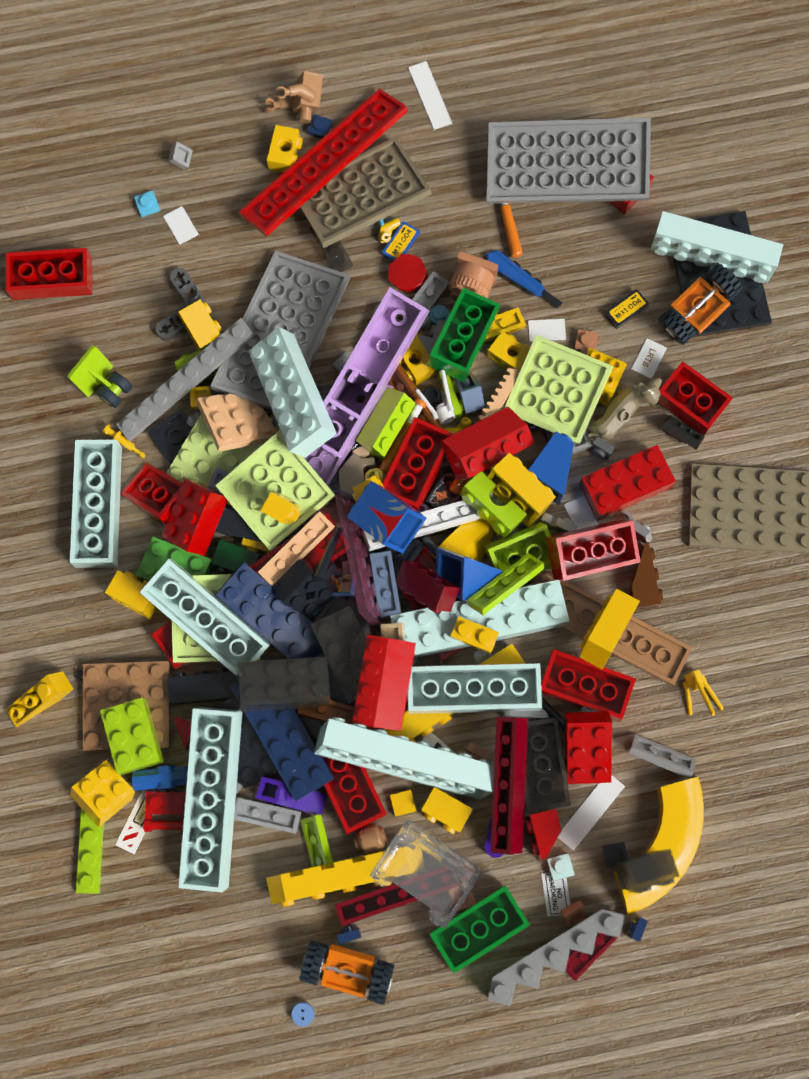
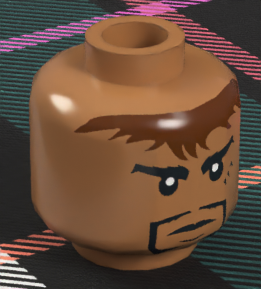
[354,823,388,855]

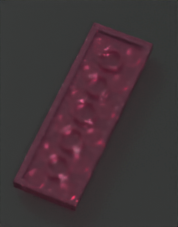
[335,493,381,626]

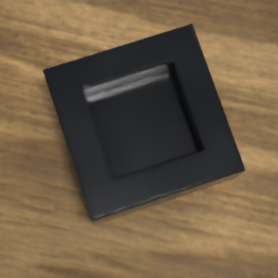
[602,842,629,868]

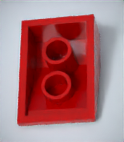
[120,462,183,526]

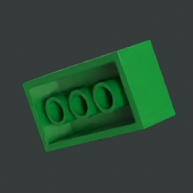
[427,288,501,383]
[429,885,530,974]

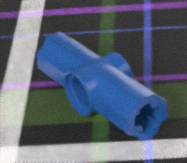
[132,766,188,791]

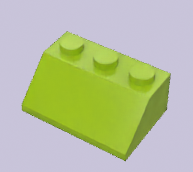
[356,387,416,461]
[483,522,551,573]

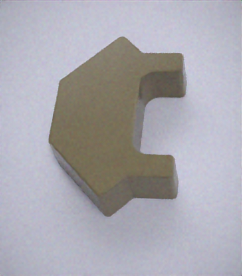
[339,453,375,505]

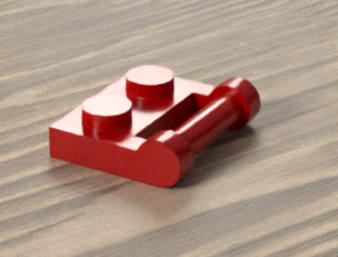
[144,792,186,832]

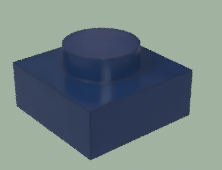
[307,114,332,139]
[627,916,648,942]
[337,925,362,944]

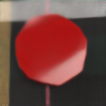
[388,254,429,293]

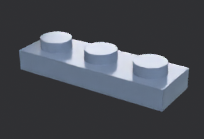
[370,551,401,618]

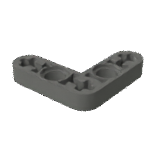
[156,268,207,341]

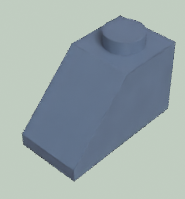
[451,371,486,414]

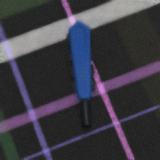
[486,250,563,309]

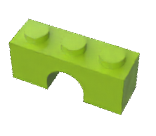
[459,472,527,538]

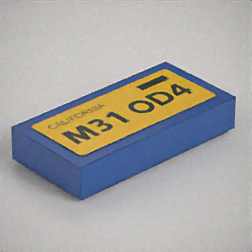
[382,221,420,261]

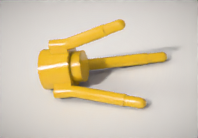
[682,670,723,716]

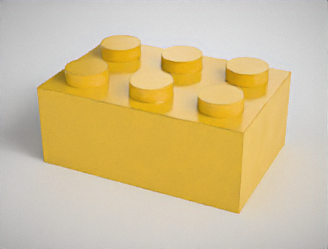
[488,453,556,528]
[579,588,640,670]

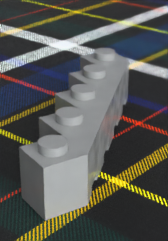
[488,909,624,1006]

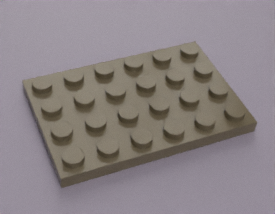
[300,137,432,248]
[688,464,809,554]

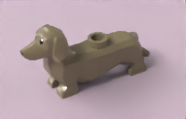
[586,378,662,440]

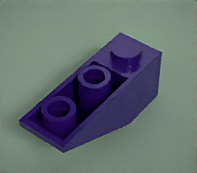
[256,777,327,816]

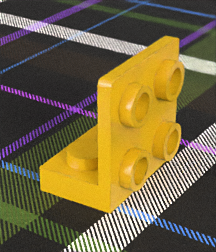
[586,348,627,407]

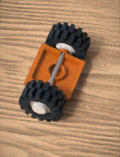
[658,263,743,346]
[299,940,395,1005]

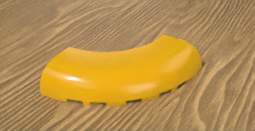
[613,777,704,915]

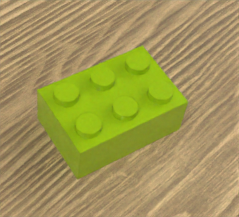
[100,697,164,775]

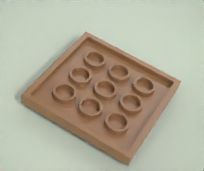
[83,661,171,751]

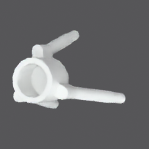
[415,369,456,424]

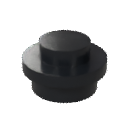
[422,387,442,407]

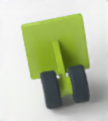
[67,345,133,408]

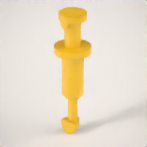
[103,424,145,459]

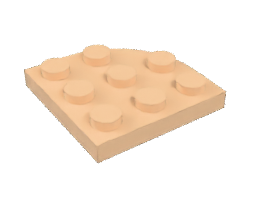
[197,394,277,451]

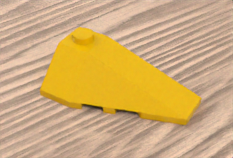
[431,519,495,564]

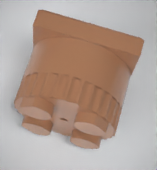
[448,251,498,301]

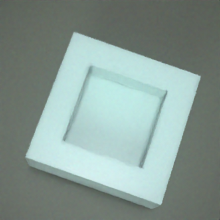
[547,853,575,881]

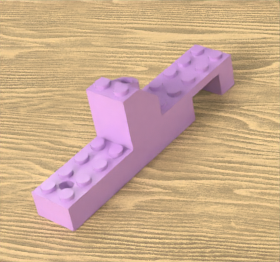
[304,287,429,485]

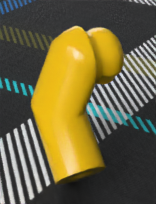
[378,217,401,243]
[444,417,472,434]

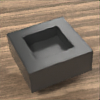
[591,436,615,460]

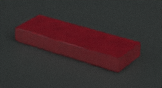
[566,932,623,981]

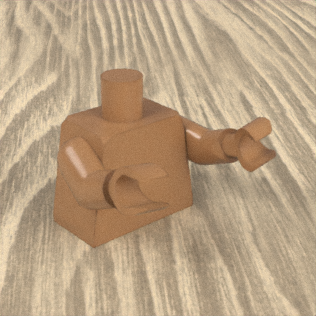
[265,71,323,123]

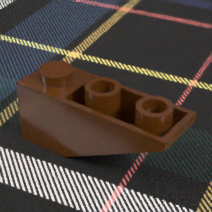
[629,542,663,611]

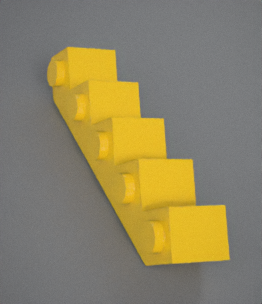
[266,843,425,907]

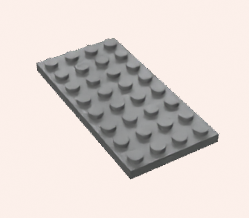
[487,118,651,204]
[211,250,350,411]

